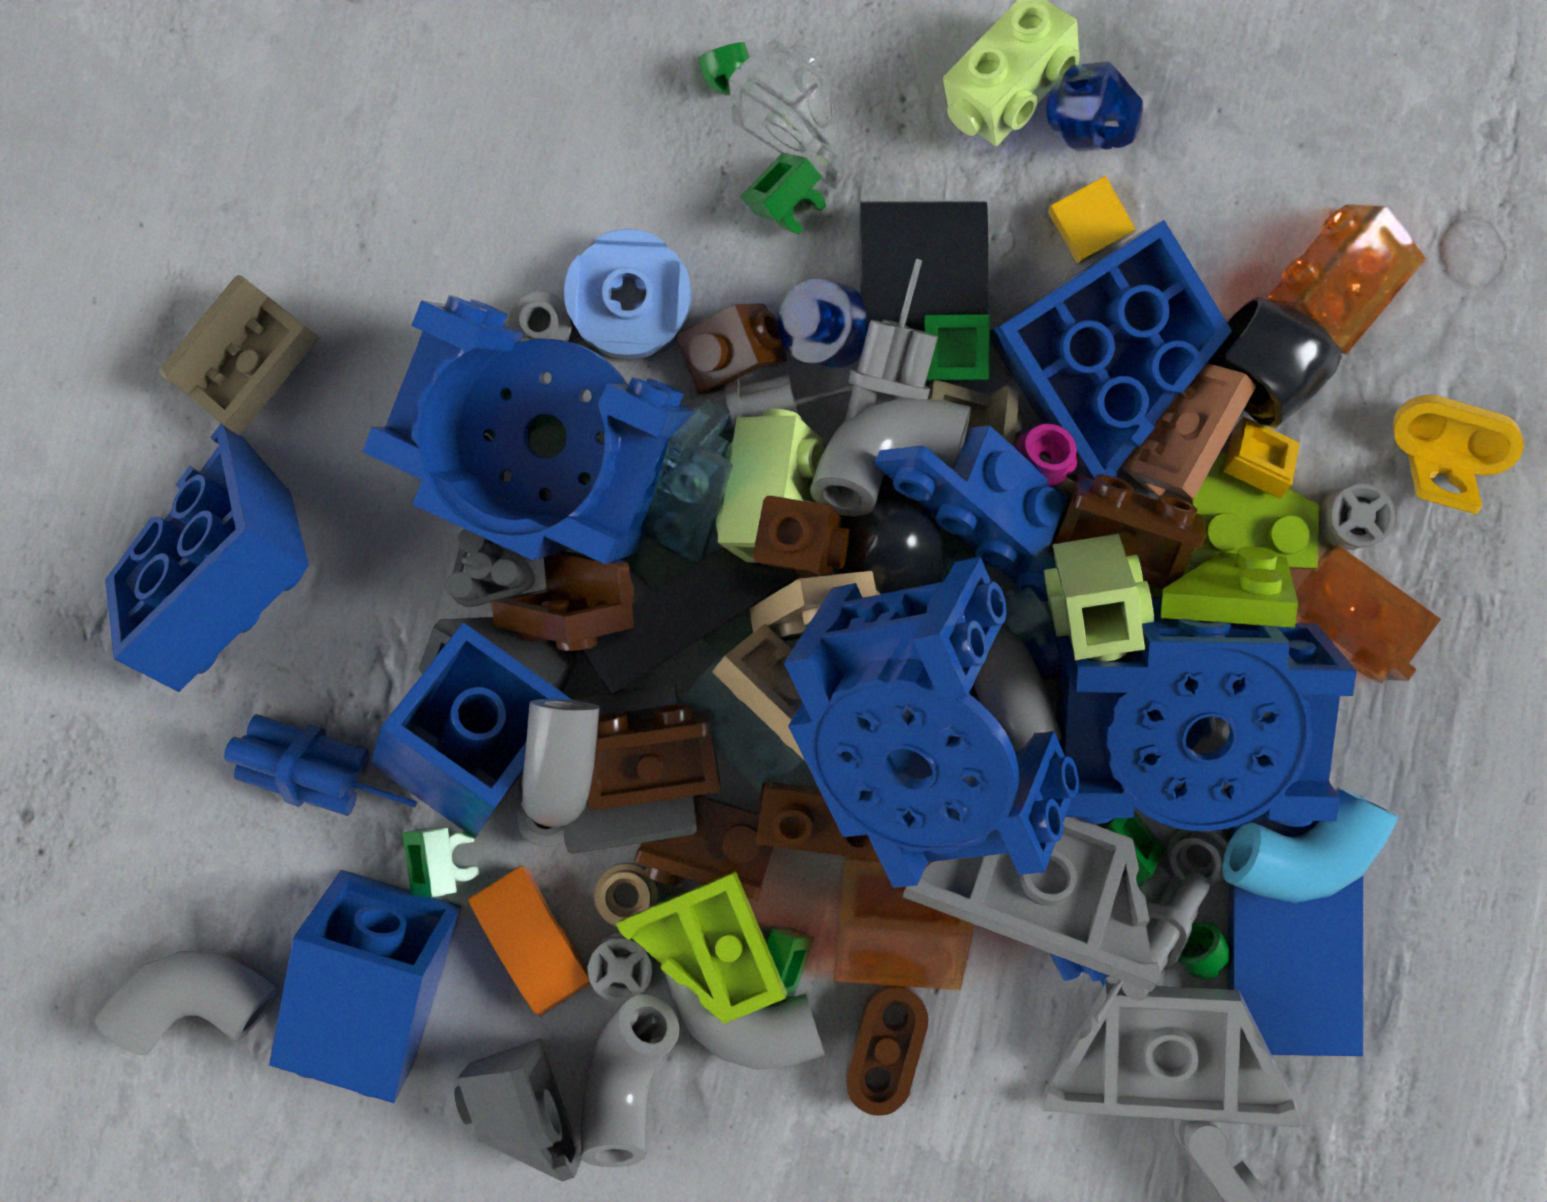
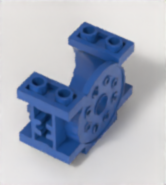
[362,295,697,564]
[784,557,1079,888]
[1056,596,1357,831]

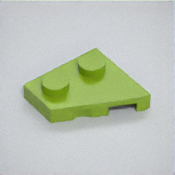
[1187,451,1320,570]
[1160,546,1298,628]
[616,871,787,1024]

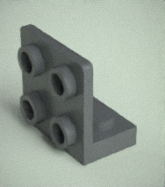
[564,683,697,854]

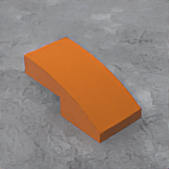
[467,865,591,1017]

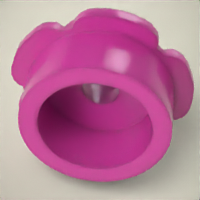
[1015,424,1077,487]

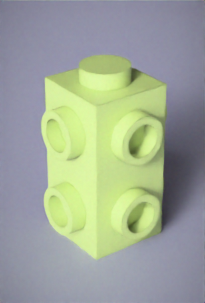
[943,0,1080,147]
[716,409,825,562]
[1044,534,1154,662]

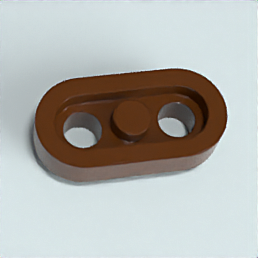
[845,983,929,1116]

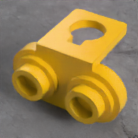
[1393,395,1524,514]

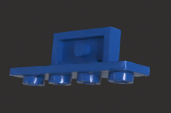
[874,425,1068,602]

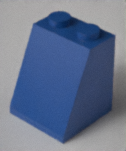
[370,622,572,838]
[269,870,462,1103]

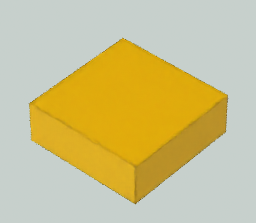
[1047,175,1136,265]
[1223,416,1300,499]

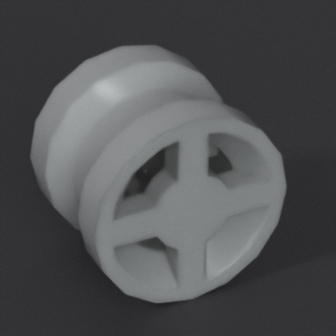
[1319,483,1395,550]
[588,931,656,1003]

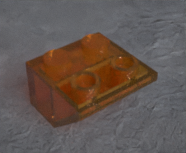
[833,856,973,991]

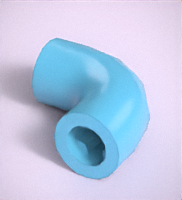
[1222,787,1400,903]

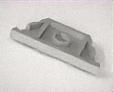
[903,816,1161,992]
[1043,983,1300,1127]

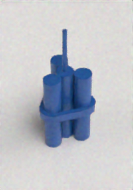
[224,714,417,816]

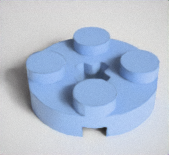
[564,229,692,359]

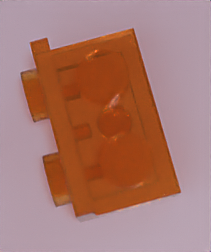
[1268,204,1427,355]
[1296,544,1441,683]

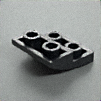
[859,201,989,336]

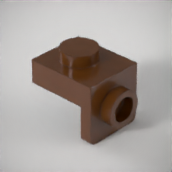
[676,303,787,394]
[753,496,849,578]

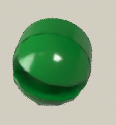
[698,42,752,96]
[1178,921,1230,980]

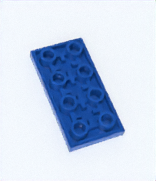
[1228,796,1364,1056]

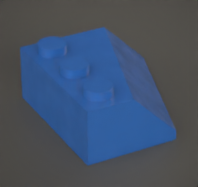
[990,220,1232,479]
[105,424,309,692]

